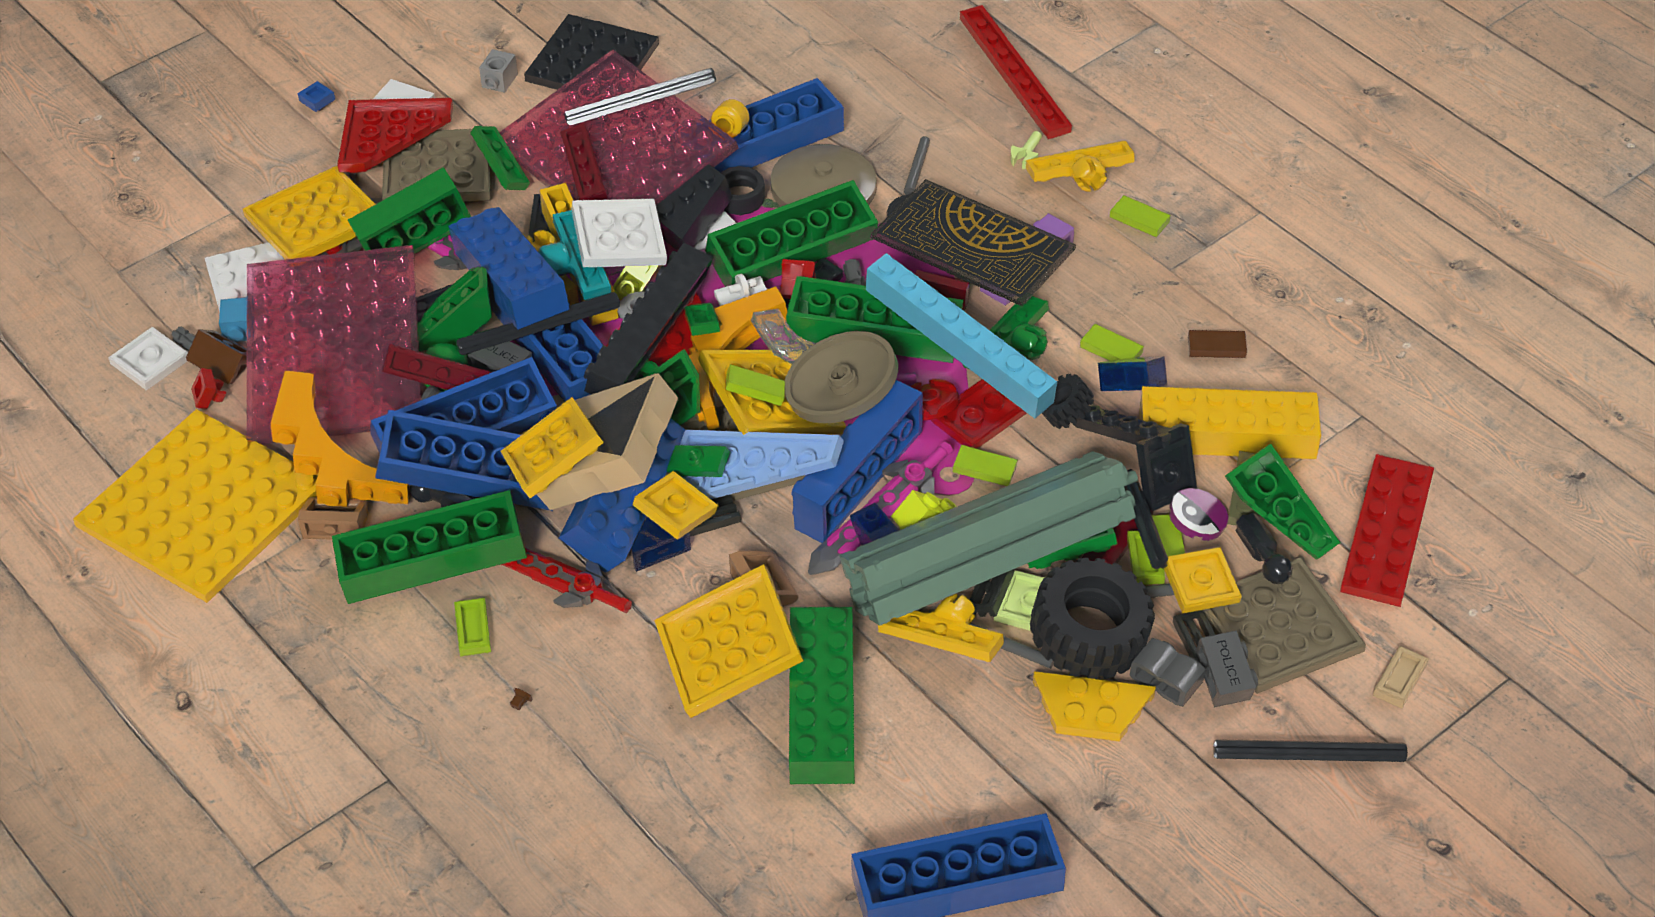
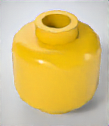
[711,99,749,138]

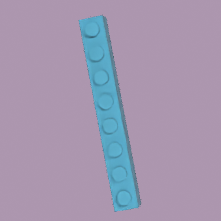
[866,253,1057,419]

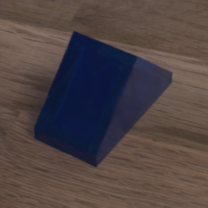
[632,517,691,572]

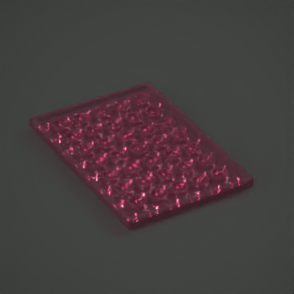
[499,50,739,205]
[246,245,422,444]

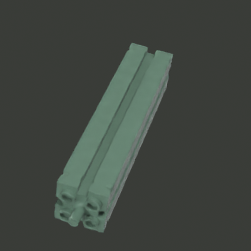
[839,451,1138,626]

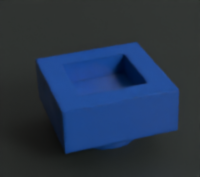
[298,81,335,112]

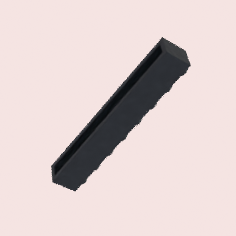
[584,243,713,395]

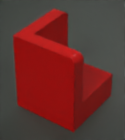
[779,259,815,299]

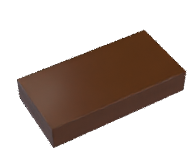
[1188,330,1247,358]

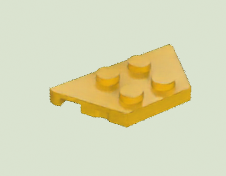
[1033,671,1155,742]

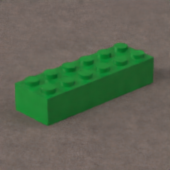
[705,180,879,287]
[786,276,963,363]
[331,490,527,604]
[789,607,855,784]

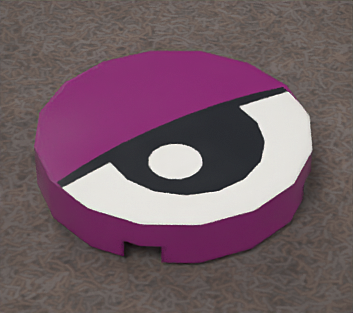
[1169,488,1229,541]

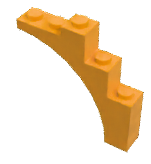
[689,286,787,431]
[271,370,410,507]

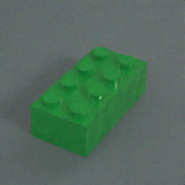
[347,167,471,274]

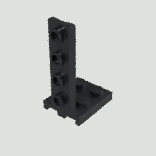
[1074,405,1197,511]

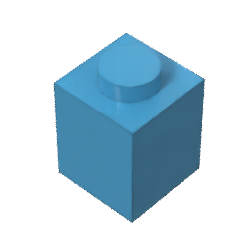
[219,297,254,342]

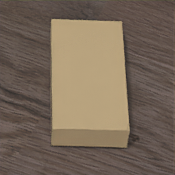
[1373,646,1429,709]

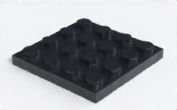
[524,14,659,101]

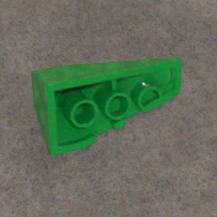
[1225,444,1340,560]

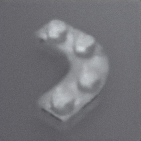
[751,309,816,364]

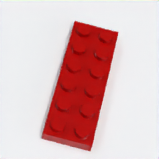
[1340,454,1434,607]

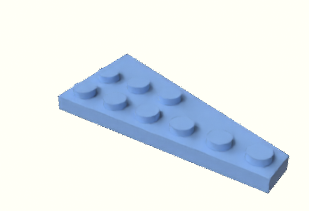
[680,430,844,499]

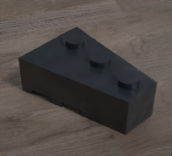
[656,164,732,251]

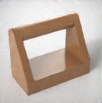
[298,497,369,540]
[729,551,799,607]

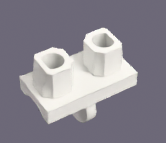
[714,274,767,306]

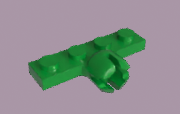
[963,294,1049,369]

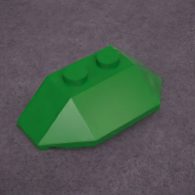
[411,267,492,351]
[646,350,700,426]

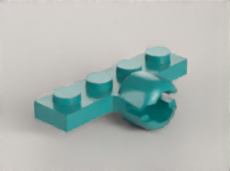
[538,210,611,300]

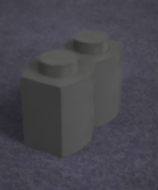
[1130,638,1206,707]

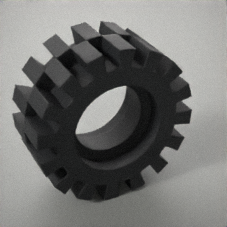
[1042,374,1094,429]

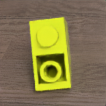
[613,265,664,300]
[891,490,957,530]

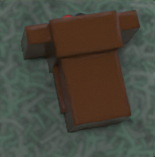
[510,688,533,710]

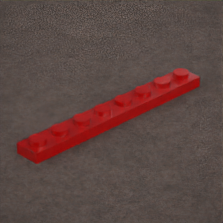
[960,5,1072,139]

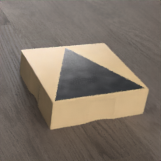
[536,373,678,510]

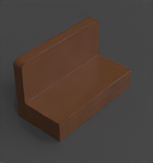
[186,329,257,384]

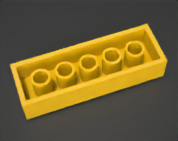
[1139,386,1321,459]

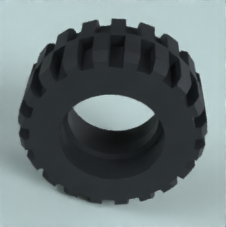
[1030,558,1155,679]

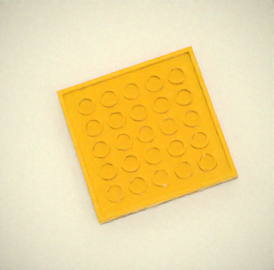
[73,409,318,603]

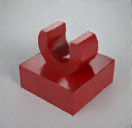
[191,368,226,409]

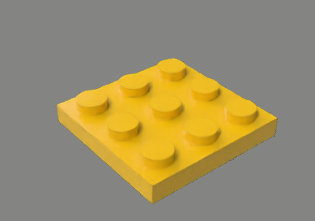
[500,397,604,498]

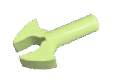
[1010,131,1042,169]

